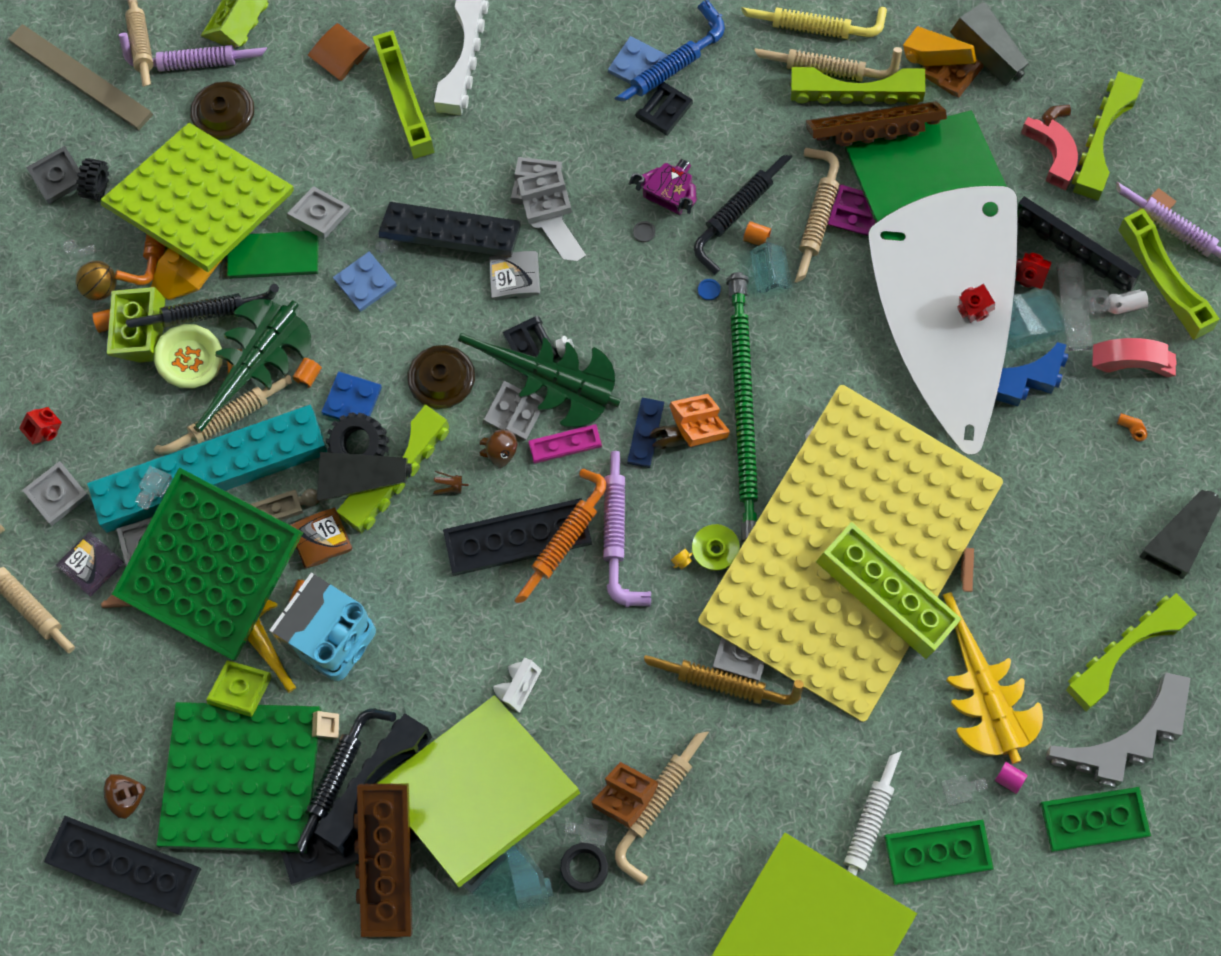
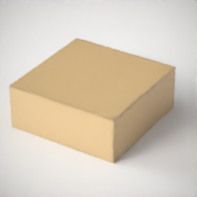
[312,711,339,739]

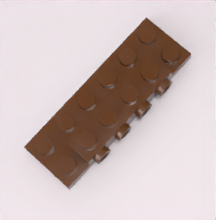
[806,101,947,146]
[354,783,413,937]

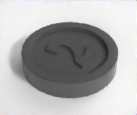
[633,221,656,242]

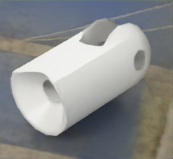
[1104,289,1148,314]

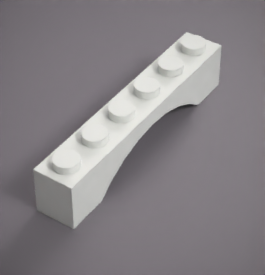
[434,0,489,115]

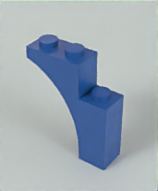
[995,342,1068,406]

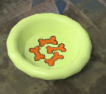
[154,324,223,389]

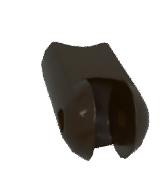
[649,424,688,449]

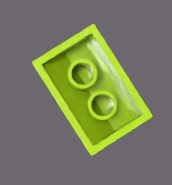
[201,0,269,48]
[107,287,165,363]

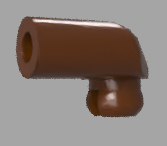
[1042,104,1071,126]

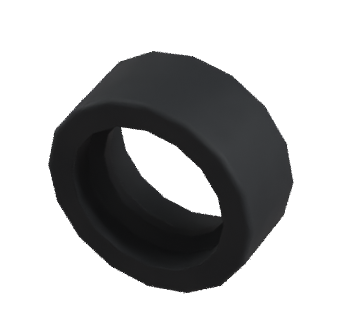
[560,843,608,893]

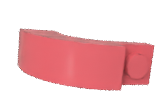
[1021,117,1078,191]
[1092,338,1176,377]

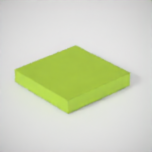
[206,660,272,717]

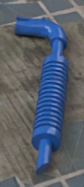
[614,0,725,101]

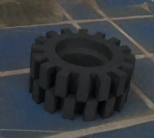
[76,158,109,201]

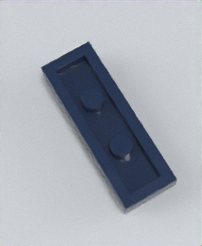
[627,397,665,468]

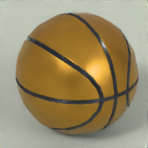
[76,261,117,301]

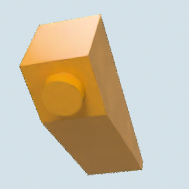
[903,26,976,66]

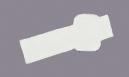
[531,215,586,261]

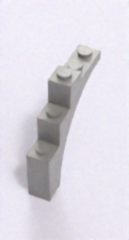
[1045,673,1190,788]

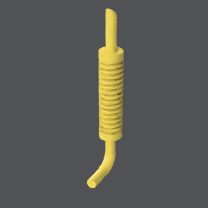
[741,7,887,40]

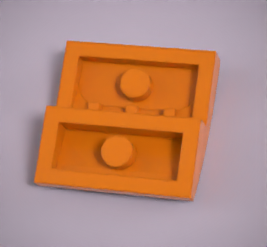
[670,394,730,447]

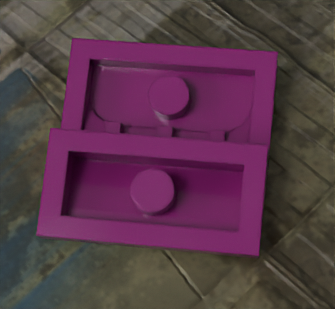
[828,185,876,236]

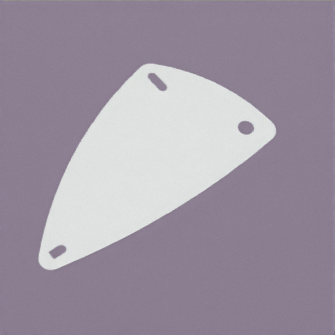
[869,186,1017,454]

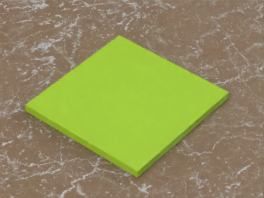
[377,695,580,887]
[712,832,918,956]

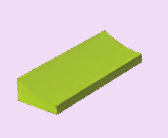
[816,522,962,659]

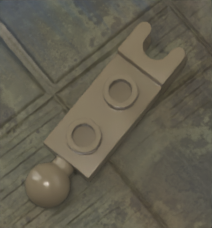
[251,488,319,521]

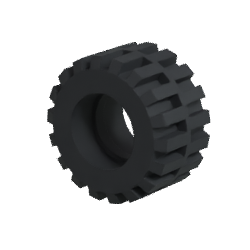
[326,412,389,456]

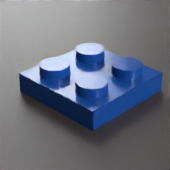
[322,371,382,420]

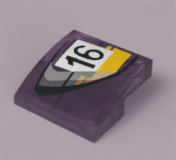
[56,531,124,597]

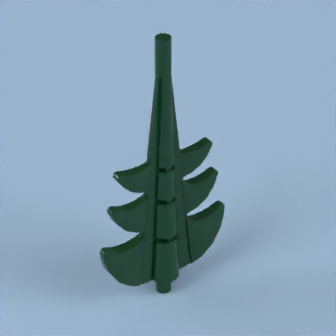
[194,299,311,433]
[458,333,621,428]

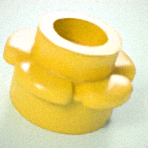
[671,548,692,570]

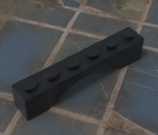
[315,713,432,856]

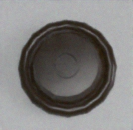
[190,81,254,140]
[407,345,475,409]

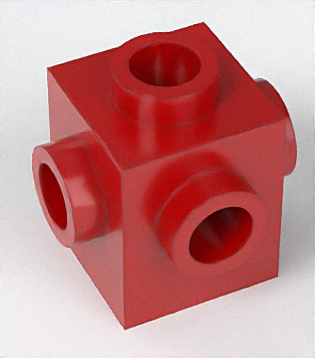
[1015,253,1052,289]
[957,284,995,323]
[19,407,62,444]

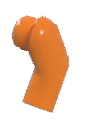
[1117,413,1148,442]

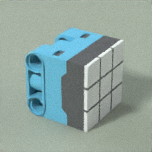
[269,572,376,681]

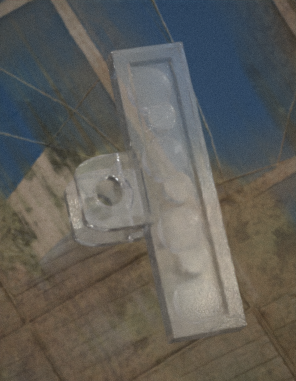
[1057,262,1110,351]

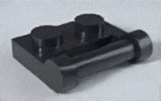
[635,82,693,136]
[503,316,559,359]

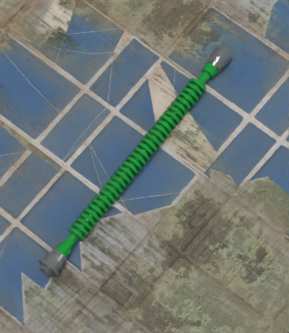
[726,272,758,543]

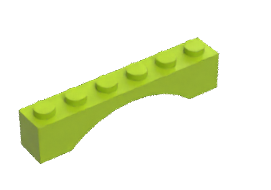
[373,30,435,159]
[791,67,925,105]
[1071,71,1144,201]
[1118,208,1220,340]
[337,404,449,534]
[1066,593,1197,712]

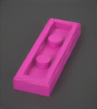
[528,424,602,464]

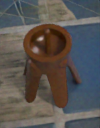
[433,471,469,494]

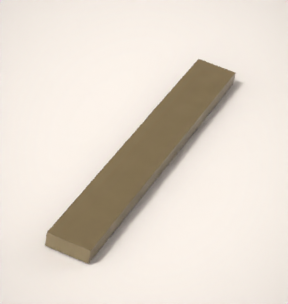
[8,24,153,130]

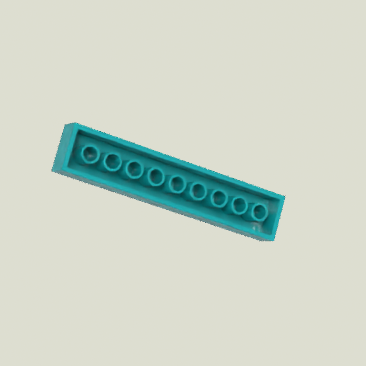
[87,404,327,533]

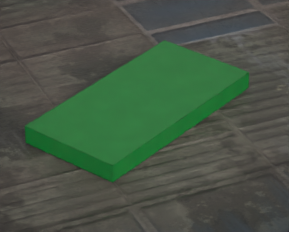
[227,231,319,279]
[1040,787,1151,852]
[884,819,994,886]

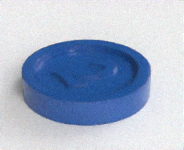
[698,279,721,300]

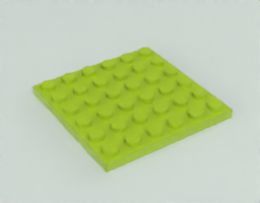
[101,123,294,272]

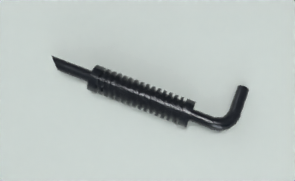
[693,155,793,275]
[126,284,279,328]
[297,708,396,854]

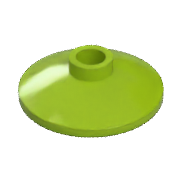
[692,524,740,571]

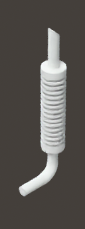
[844,751,902,875]

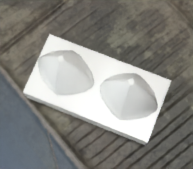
[493,658,542,713]

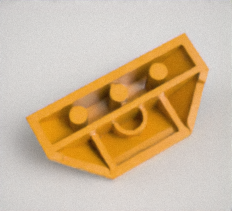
[151,248,221,300]

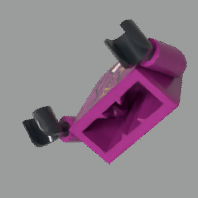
[628,159,697,215]

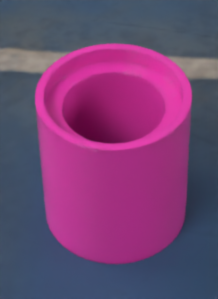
[995,762,1028,794]

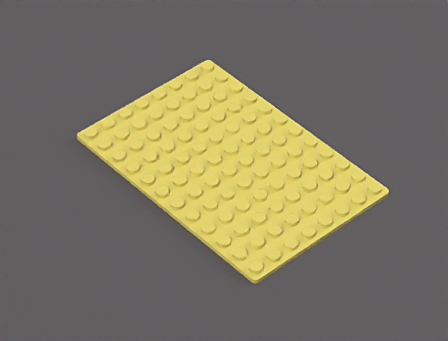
[698,385,1003,722]

